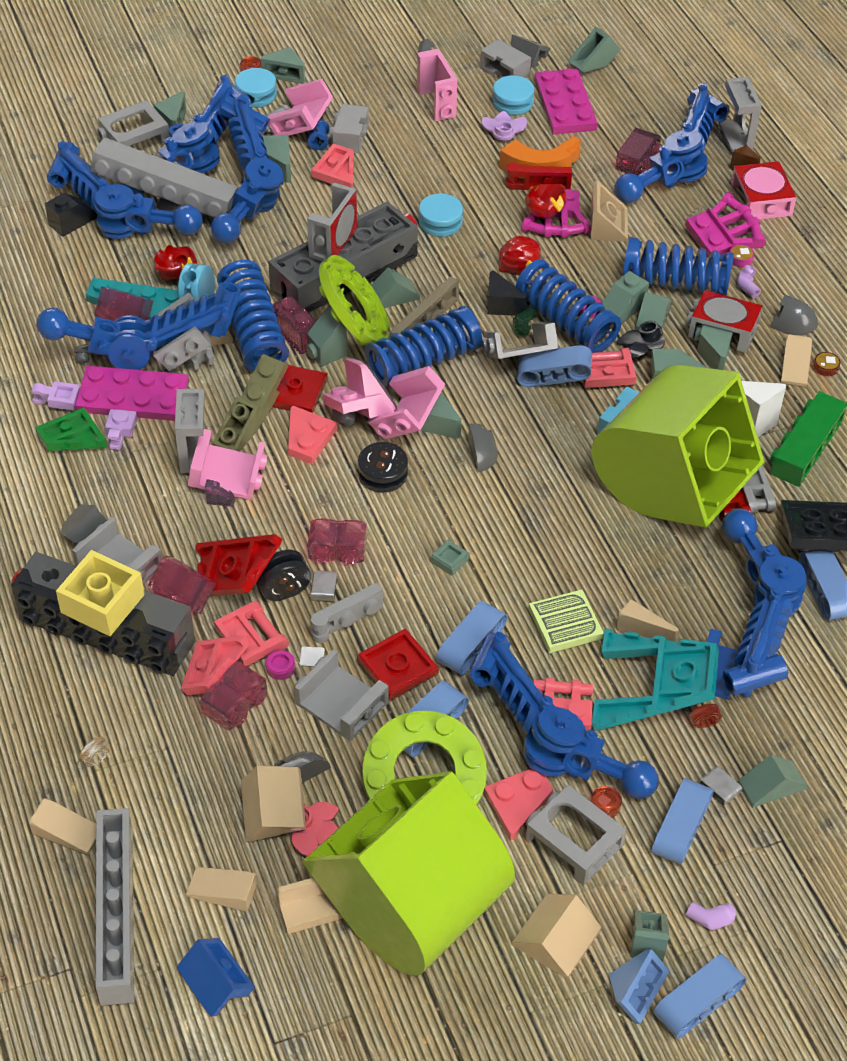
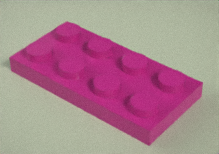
[534,68,598,135]
[75,365,189,421]

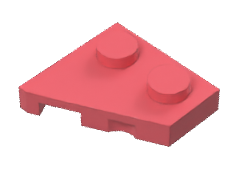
[288,406,337,464]
[181,635,250,695]
[484,768,553,841]

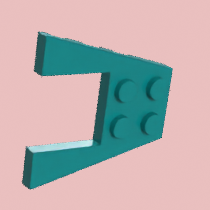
[592,629,719,731]

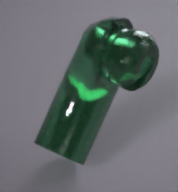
[513,306,536,336]

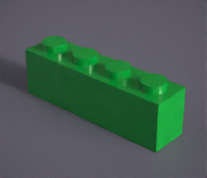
[769,391,847,487]

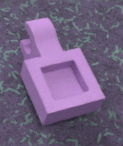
[31,381,80,411]
[105,409,137,450]

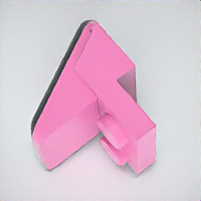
[323,358,397,418]

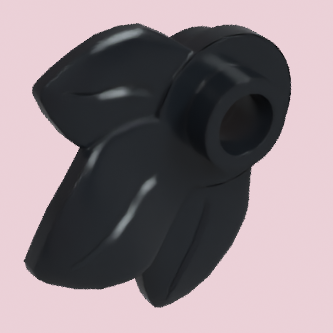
[616,321,665,359]

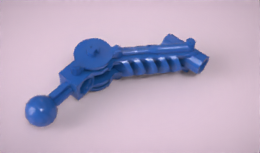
[121,75,251,195]
[614,83,730,203]
[211,95,284,244]
[47,141,203,239]
[36,281,241,370]
[722,509,807,697]
[469,631,659,799]

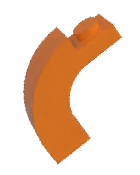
[499,136,581,179]

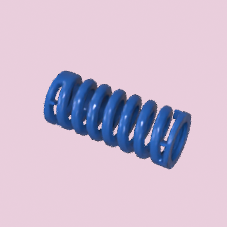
[623,237,734,296]
[515,259,622,353]
[217,260,289,371]
[365,306,482,387]

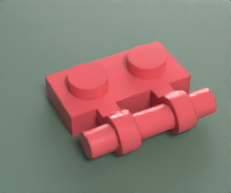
[534,678,593,731]

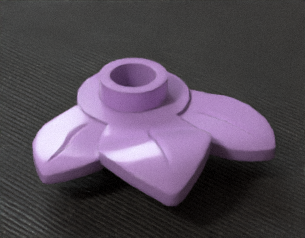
[482,111,527,141]

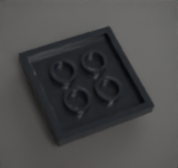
[780,500,847,552]

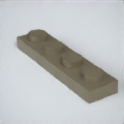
[390,276,459,347]

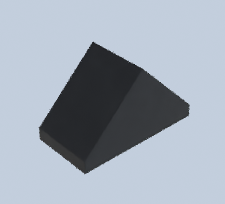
[487,270,527,316]

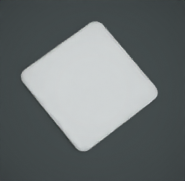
[300,646,325,666]

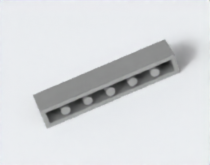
[91,137,238,217]
[96,808,135,1006]

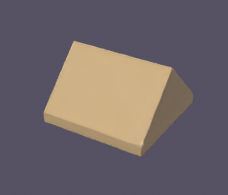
[590,180,628,241]
[241,766,306,842]
[512,894,602,979]

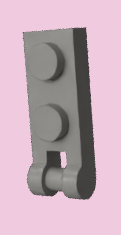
[741,466,776,514]
[311,582,383,643]

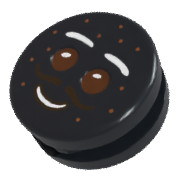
[358,442,408,493]
[256,549,311,601]

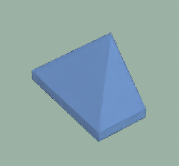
[609,949,670,1024]

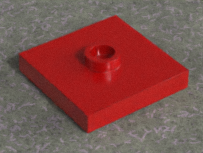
[272,364,328,413]
[357,628,439,700]

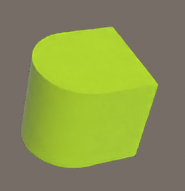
[592,365,765,528]
[302,771,515,976]

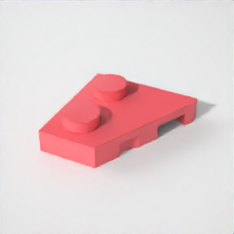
[311,143,354,188]

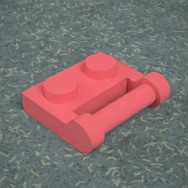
[583,348,637,388]
[214,601,289,667]

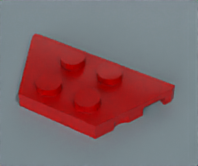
[195,534,282,597]

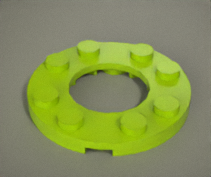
[319,255,390,346]
[363,711,487,805]

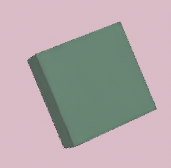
[430,540,470,576]

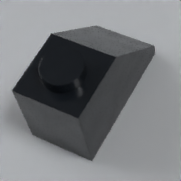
[45,193,97,237]

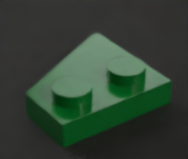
[35,407,107,451]

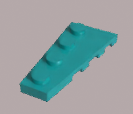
[85,277,179,320]

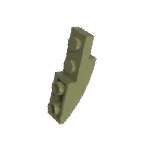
[212,354,288,452]

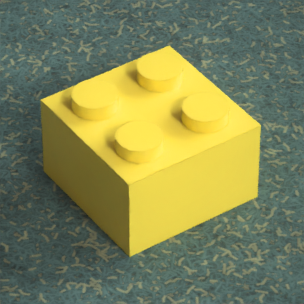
[56,550,145,636]

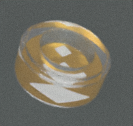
[79,736,110,766]

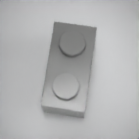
[480,39,531,79]
[329,104,369,154]

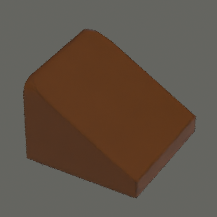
[730,145,761,170]

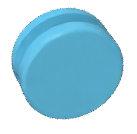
[235,68,277,107]
[492,75,534,115]
[419,193,463,237]
[178,263,215,301]

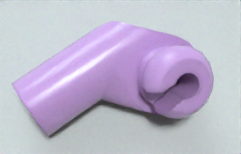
[737,265,761,299]
[686,901,736,930]

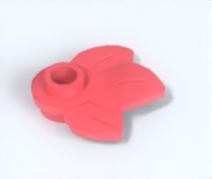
[291,802,339,857]

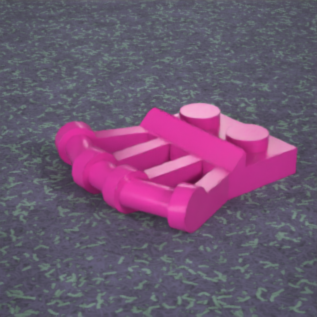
[522,189,591,238]
[685,192,766,258]

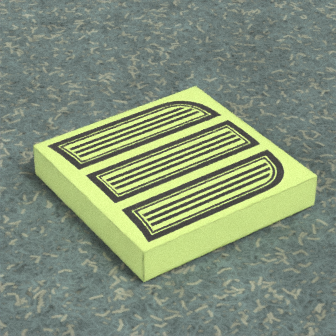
[529,590,604,653]

